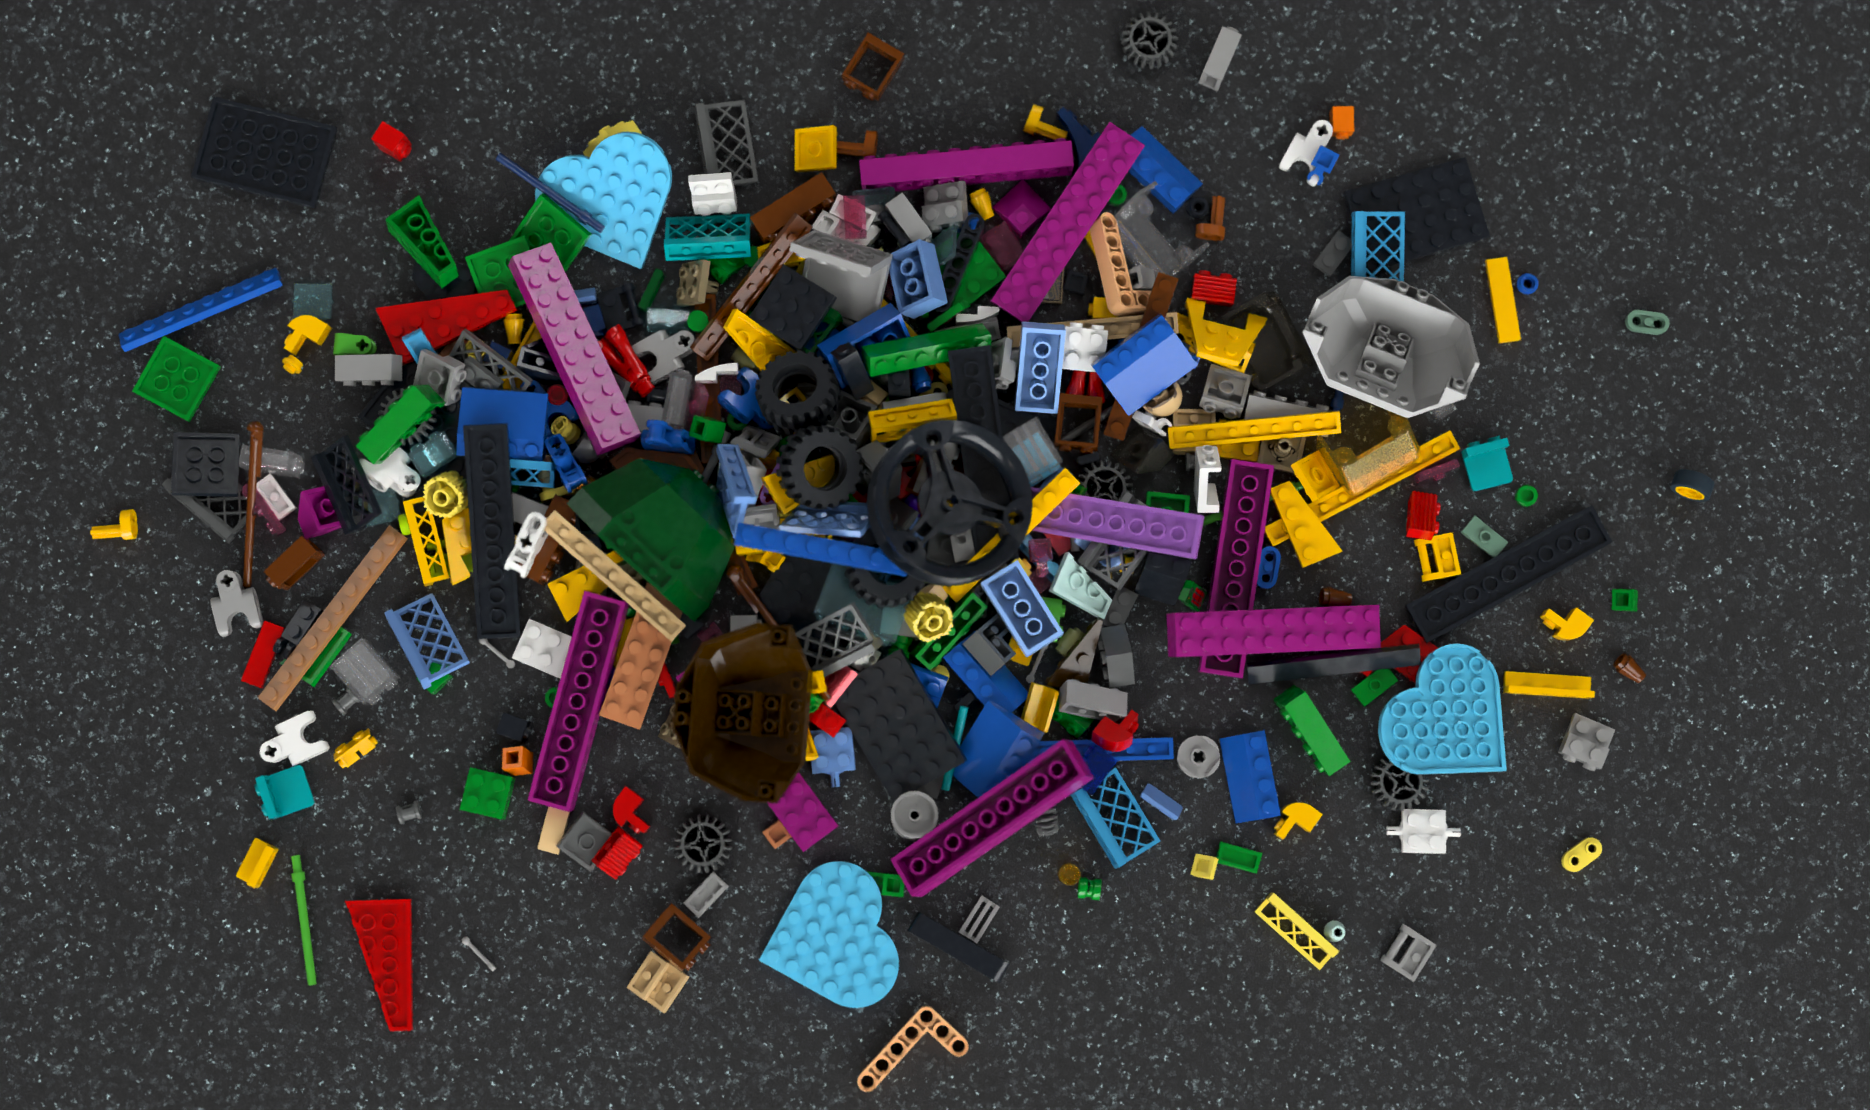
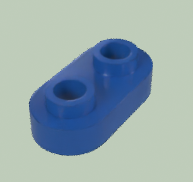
[1257,546,1281,589]

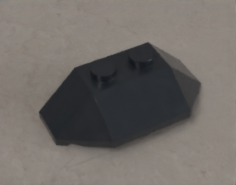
[516,338,565,387]

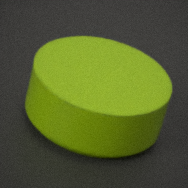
[398,513,411,536]

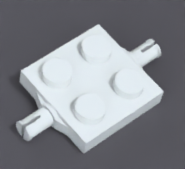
[1386,809,1461,854]

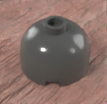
[570,428,607,464]

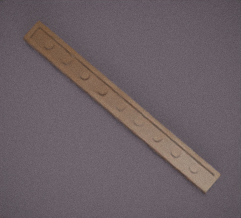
[258,525,408,711]

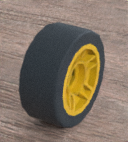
[1670,469,1715,502]

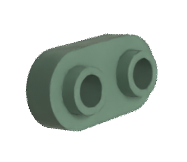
[1625,310,1669,335]

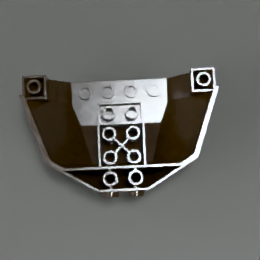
[672,622,813,803]

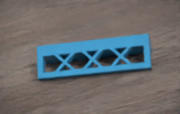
[510,459,556,488]

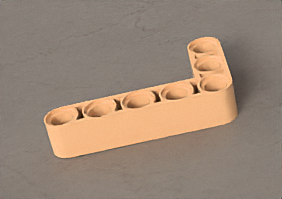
[1090,212,1151,316]
[857,1006,968,1092]

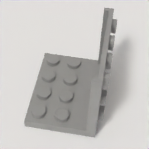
[789,230,893,322]

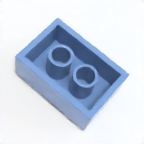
[889,239,948,319]

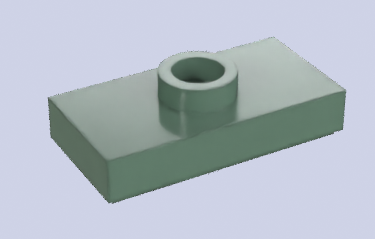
[1461,516,1508,558]

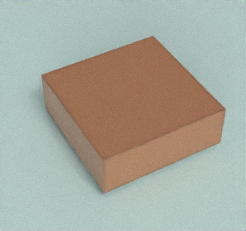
[763,820,792,849]

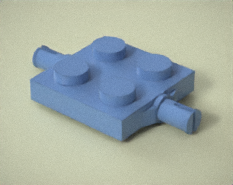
[810,727,856,787]

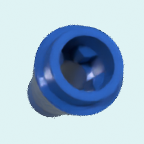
[911,366,932,393]

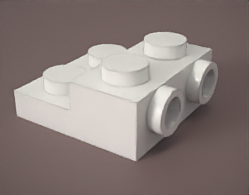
[688,172,737,216]
[1062,322,1108,372]

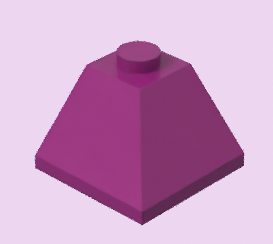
[992,180,1051,238]
[298,486,341,539]

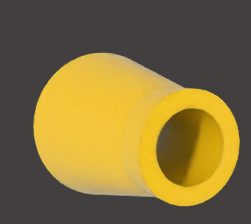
[969,188,995,220]
[503,314,524,344]

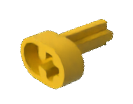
[1023,104,1068,140]
[90,509,138,540]

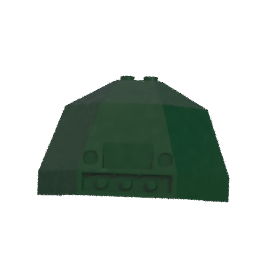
[567,458,735,622]

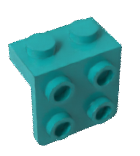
[1461,436,1513,491]
[254,765,315,819]

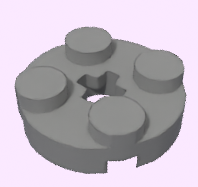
[1177,735,1220,778]

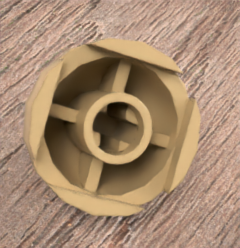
[1143,381,1182,417]

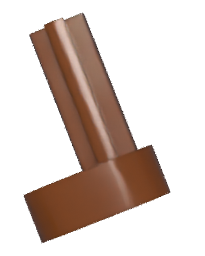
[837,130,878,157]
[1195,196,1225,241]

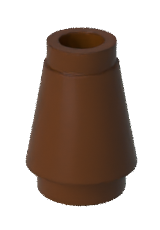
[1319,586,1352,607]
[1613,653,1646,683]

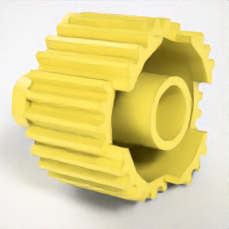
[423,471,468,518]
[903,592,953,643]

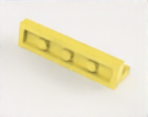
[1254,892,1339,970]

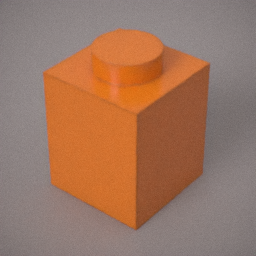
[1330,106,1354,139]
[502,746,533,776]

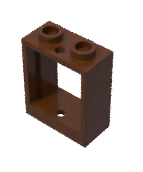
[842,33,904,101]
[1055,393,1103,454]
[264,536,325,590]
[642,903,711,972]

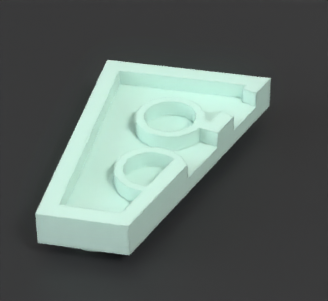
[1049,552,1112,619]

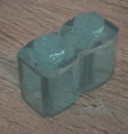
[407,431,459,478]

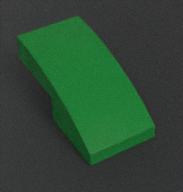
[868,872,904,897]

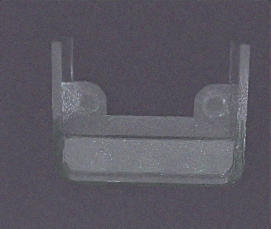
[1114,181,1210,279]

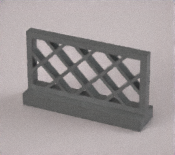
[694,100,758,186]
[449,329,533,392]
[162,477,263,544]
[1077,492,1149,590]
[795,602,883,677]

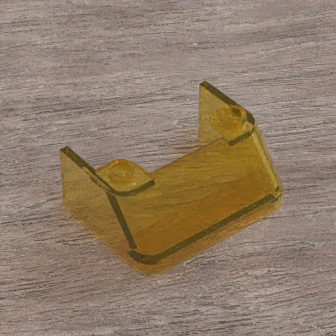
[1317,410,1420,496]

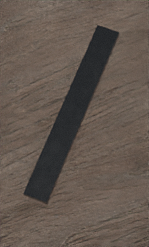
[1247,644,1421,684]

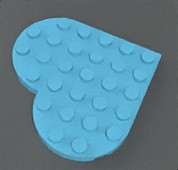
[535,132,672,269]
[1378,644,1507,774]
[759,861,899,1008]

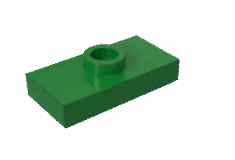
[1351,669,1398,707]

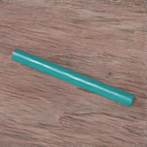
[941,706,968,791]

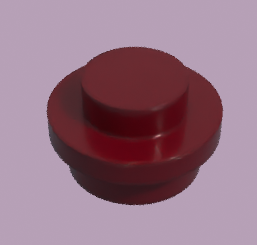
[547,384,568,406]

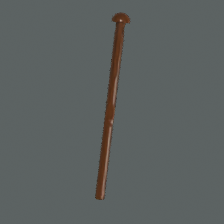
[243,421,264,587]
[727,564,832,703]

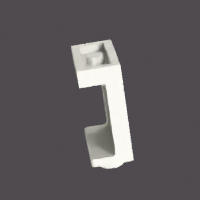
[1194,445,1221,513]

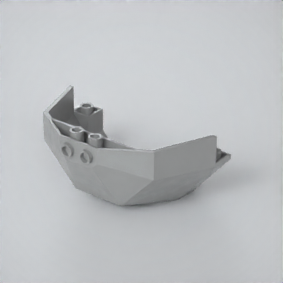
[1303,276,1480,418]

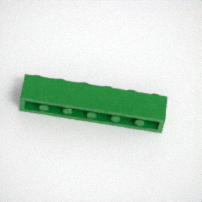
[861,323,991,377]

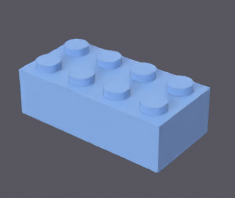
[1014,322,1066,414]
[981,560,1064,658]

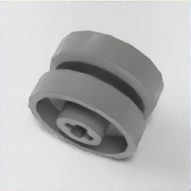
[891,791,938,841]

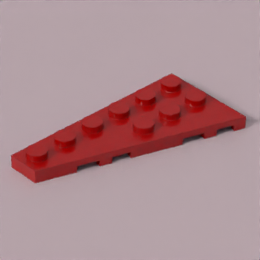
[375,290,517,366]
[345,899,413,1031]

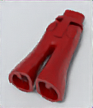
[598,324,655,397]
[1065,370,1105,403]

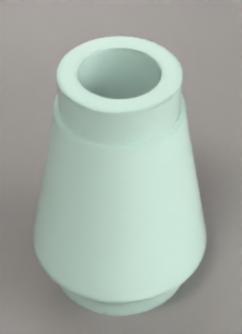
[1324,921,1345,942]

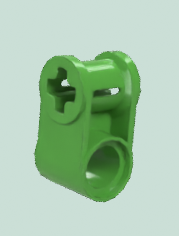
[333,333,377,355]

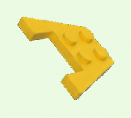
[1185,298,1267,367]
[442,507,527,585]

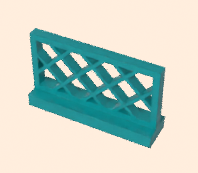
[664,214,751,261]

